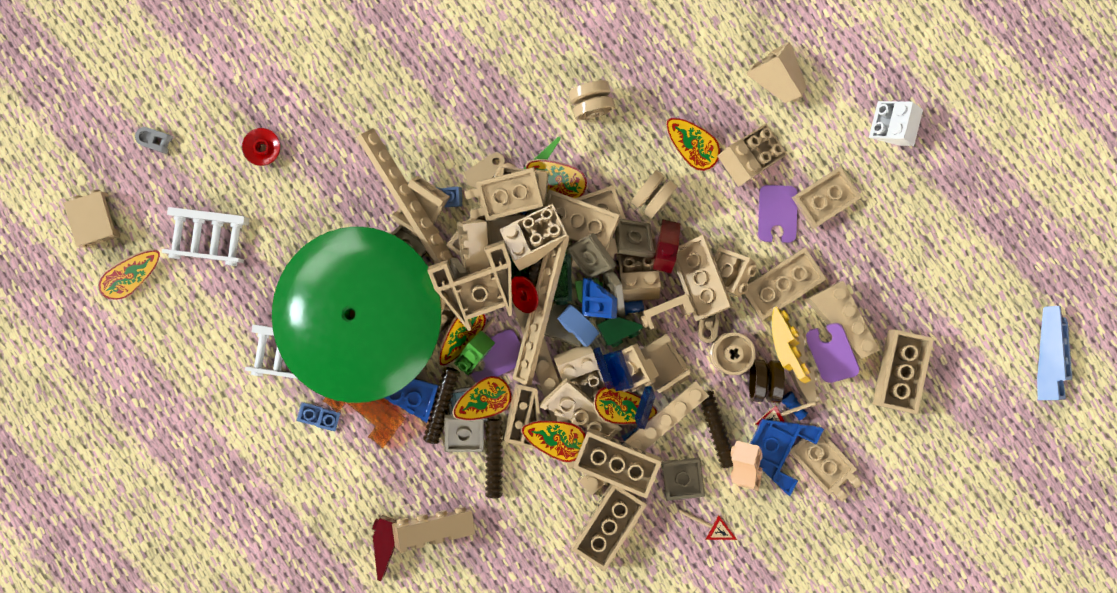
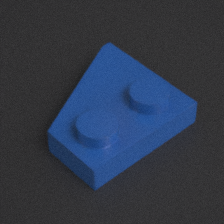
[582,278,617,318]

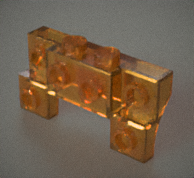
[323,397,406,449]

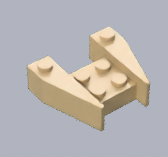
[427,240,512,331]

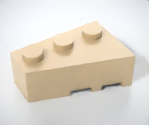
[503,383,540,449]

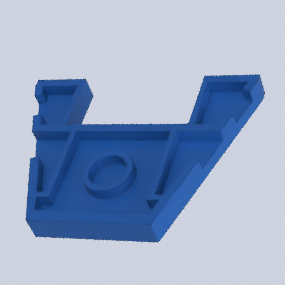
[749,419,824,496]

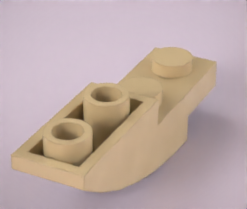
[790,329,819,406]

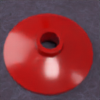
[242,128,280,166]
[511,276,539,313]

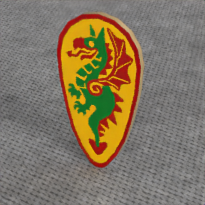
[665,118,720,171]
[526,159,587,199]
[98,249,160,300]
[438,314,486,366]
[452,376,511,421]
[593,387,657,425]
[521,421,585,462]

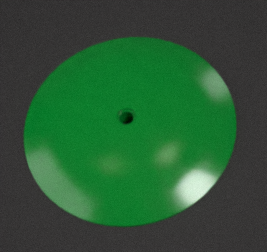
[272,227,442,403]

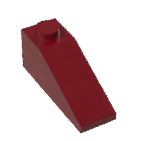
[652,219,681,273]
[372,515,397,581]

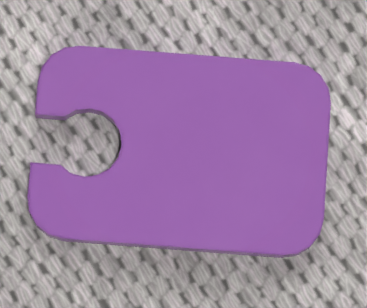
[758,185,798,243]
[806,323,860,383]
[472,330,521,382]

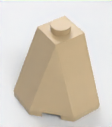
[747,42,807,103]

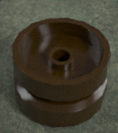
[749,359,785,403]

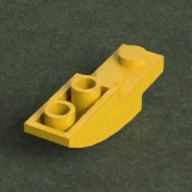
[772,306,812,384]

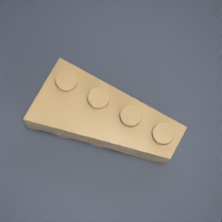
[457,219,491,275]
[804,281,879,359]
[392,506,475,553]

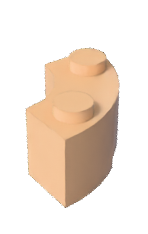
[731,441,763,491]

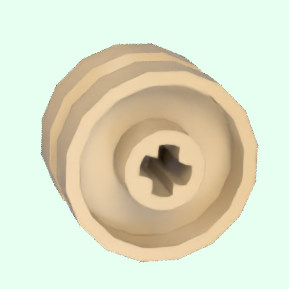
[568,80,615,121]
[630,170,678,219]
[709,333,755,375]

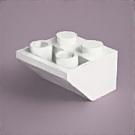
[869,101,923,146]

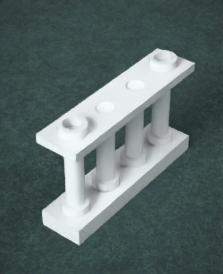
[162,207,250,266]
[245,325,297,379]

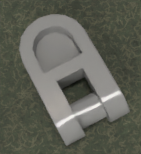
[135,127,173,154]

